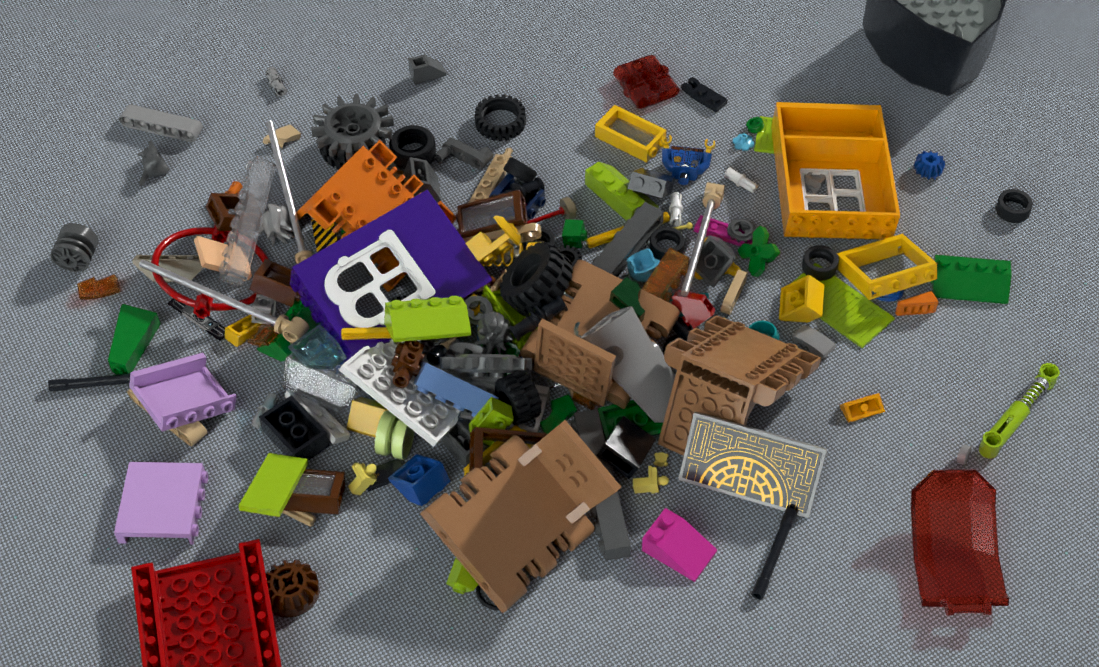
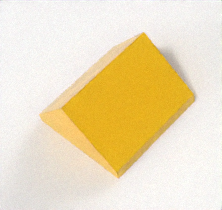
[346,397,389,437]

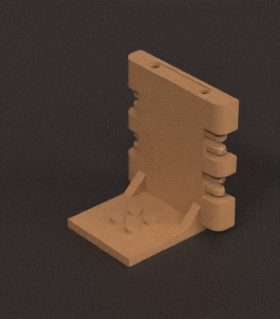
[520,260,679,409]
[658,315,821,456]
[420,420,621,613]

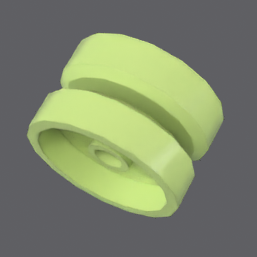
[375,411,415,460]

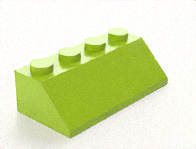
[585,162,659,221]
[384,296,471,342]

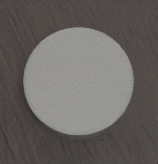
[957,444,972,465]

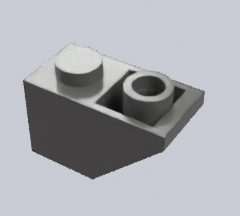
[408,54,447,84]

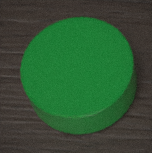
[746,117,764,133]

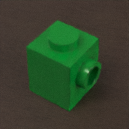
[562,219,587,249]

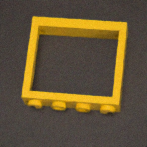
[837,233,937,300]

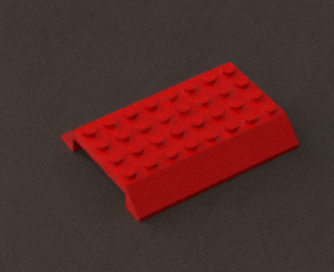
[131,539,282,667]

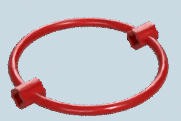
[151,225,269,319]

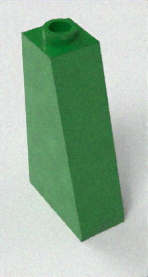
[108,304,161,375]

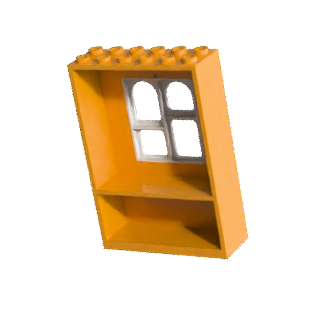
[771,102,900,239]

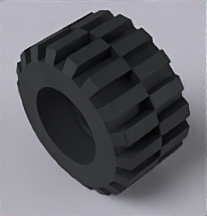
[495,370,541,426]

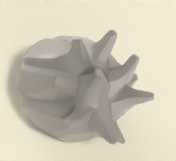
[258,204,295,246]

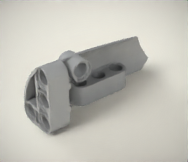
[580,306,675,423]

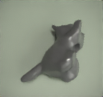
[137,140,169,186]

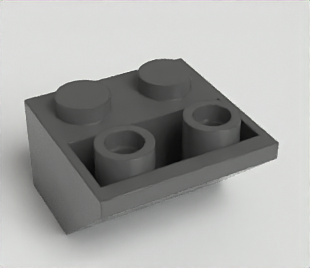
[403,157,442,203]
[442,419,495,467]

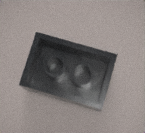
[259,395,330,460]

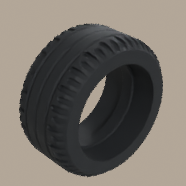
[389,125,436,169]

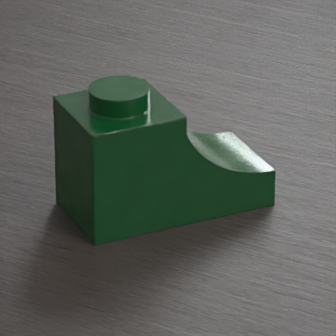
[609,277,645,322]

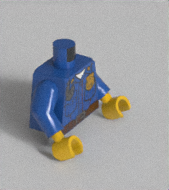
[661,135,716,185]

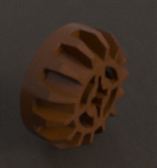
[266,559,320,618]

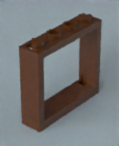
[469,427,547,472]

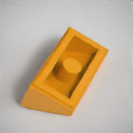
[839,393,885,423]

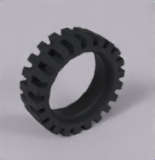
[475,94,526,141]

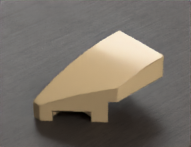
[263,125,301,148]

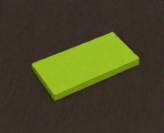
[239,453,308,517]

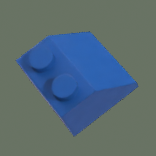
[388,454,451,506]

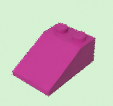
[641,508,717,582]

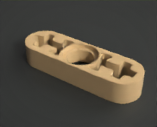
[720,269,748,315]

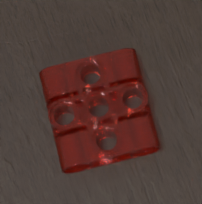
[613,55,680,109]

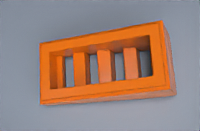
[895,291,938,316]

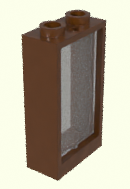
[456,190,528,238]
[284,469,346,514]

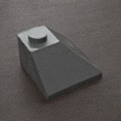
[688,235,736,288]

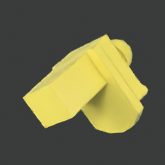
[348,463,377,495]
[633,465,669,494]

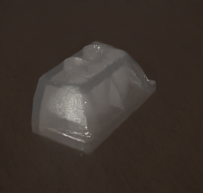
[283,347,362,412]

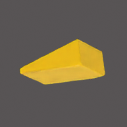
[225,314,265,347]

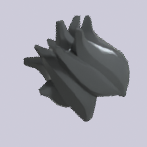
[475,311,513,354]

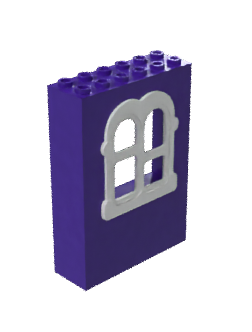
[290,190,492,363]

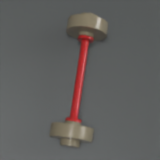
[505,197,577,224]

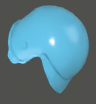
[626,248,660,282]

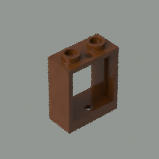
[205,193,262,232]
[249,259,301,307]

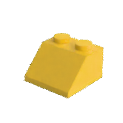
[779,275,824,323]

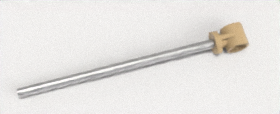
[266,121,313,264]
[681,182,725,297]
[139,259,309,344]

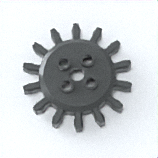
[311,94,394,160]
[440,354,532,377]

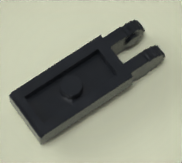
[681,77,728,112]

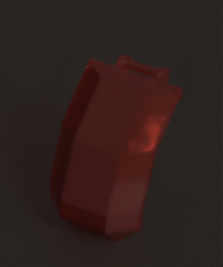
[910,469,1009,616]

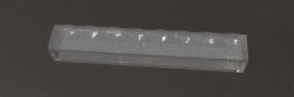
[218,156,276,288]

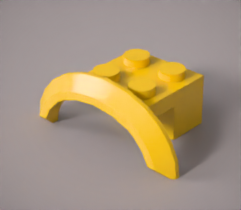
[465,216,521,265]

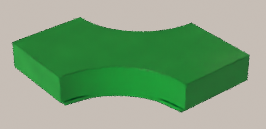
[540,395,577,434]

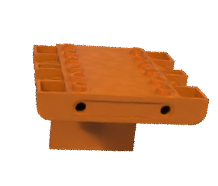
[296,140,456,292]

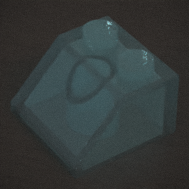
[288,324,347,370]

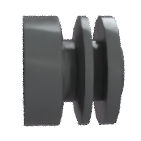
[50,223,99,272]

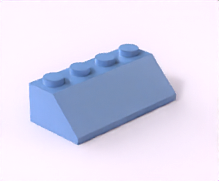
[413,361,499,417]

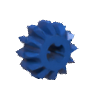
[914,150,945,180]

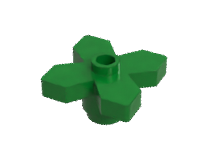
[738,226,780,277]

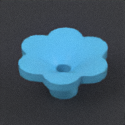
[733,133,754,151]

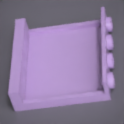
[130,353,236,432]
[114,462,208,545]

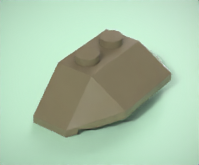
[132,255,203,284]

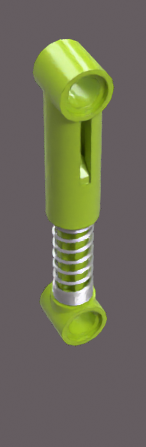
[979,363,1060,459]

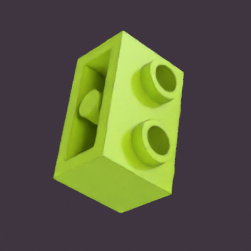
[469,397,514,446]

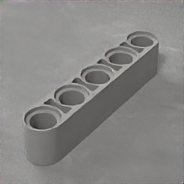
[119,104,203,142]

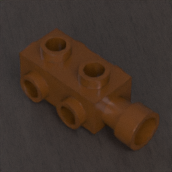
[390,340,425,388]

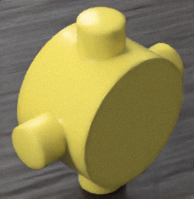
[653,452,669,467]

